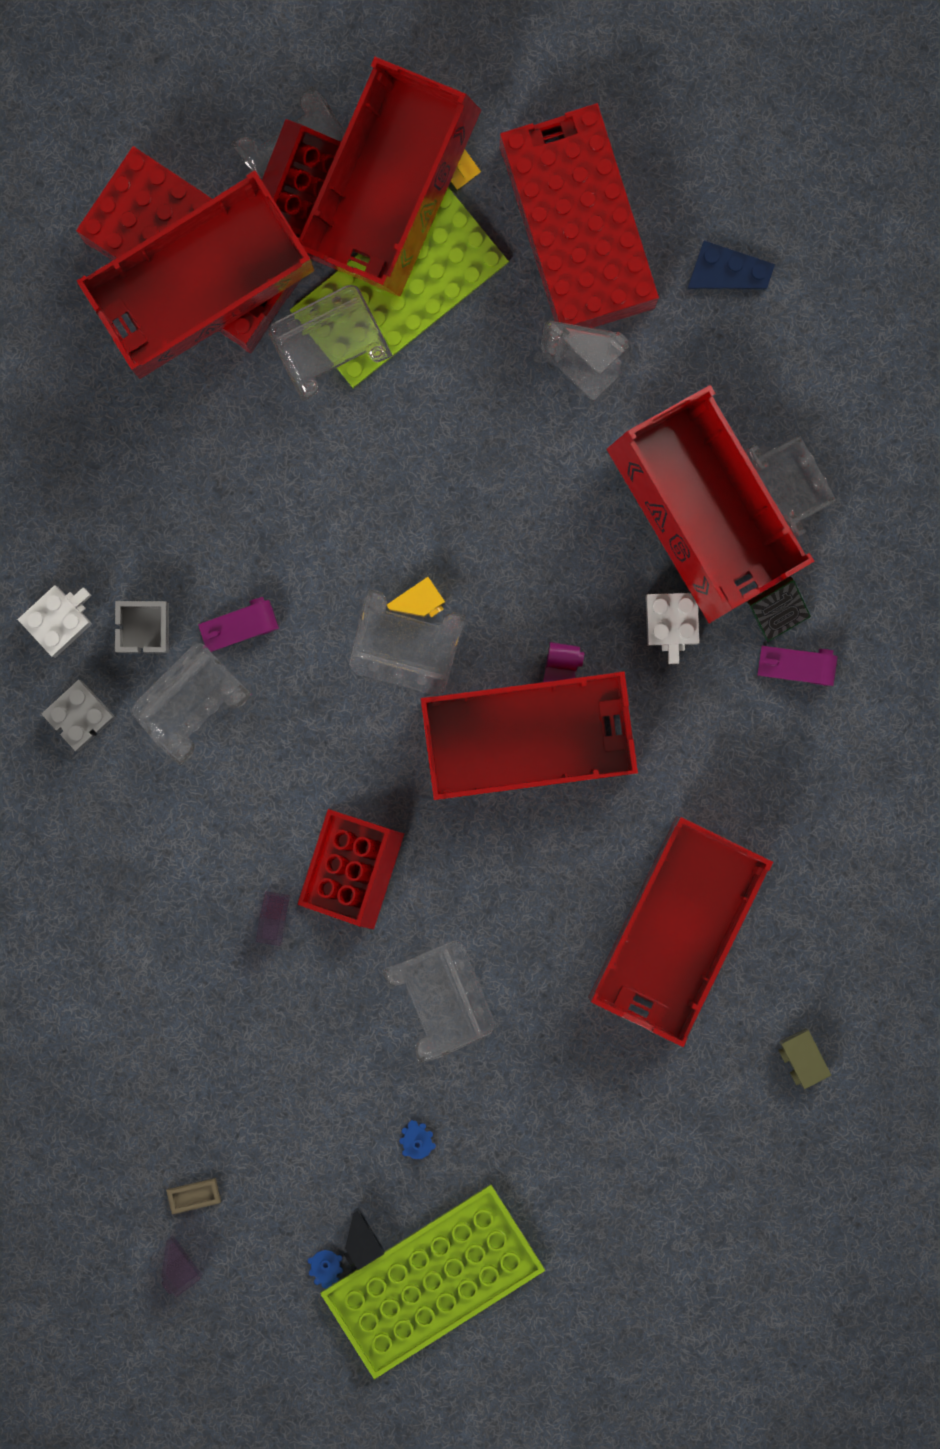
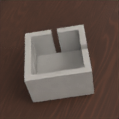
[115,601,169,653]
[42,680,116,751]

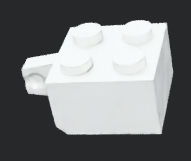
[17,585,92,658]
[646,593,699,664]

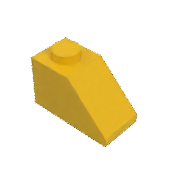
[386,577,445,618]

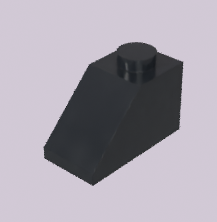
[344,1208,385,1270]

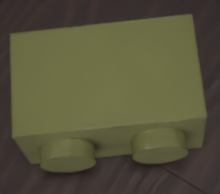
[778,1028,832,1089]

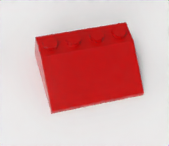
[262,119,341,235]
[297,809,405,930]

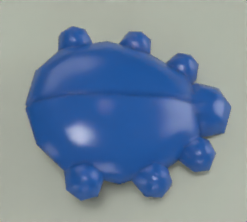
[399,1120,436,1159]
[307,1250,343,1289]

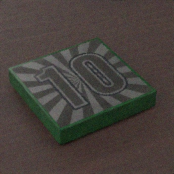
[747,576,811,642]

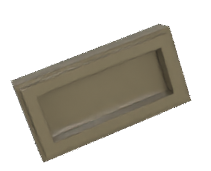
[166,1178,222,1215]

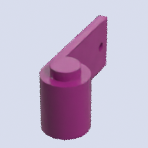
[198,597,279,653]
[543,642,584,682]
[757,646,838,686]

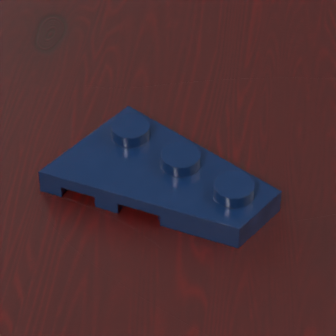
[687,241,775,289]

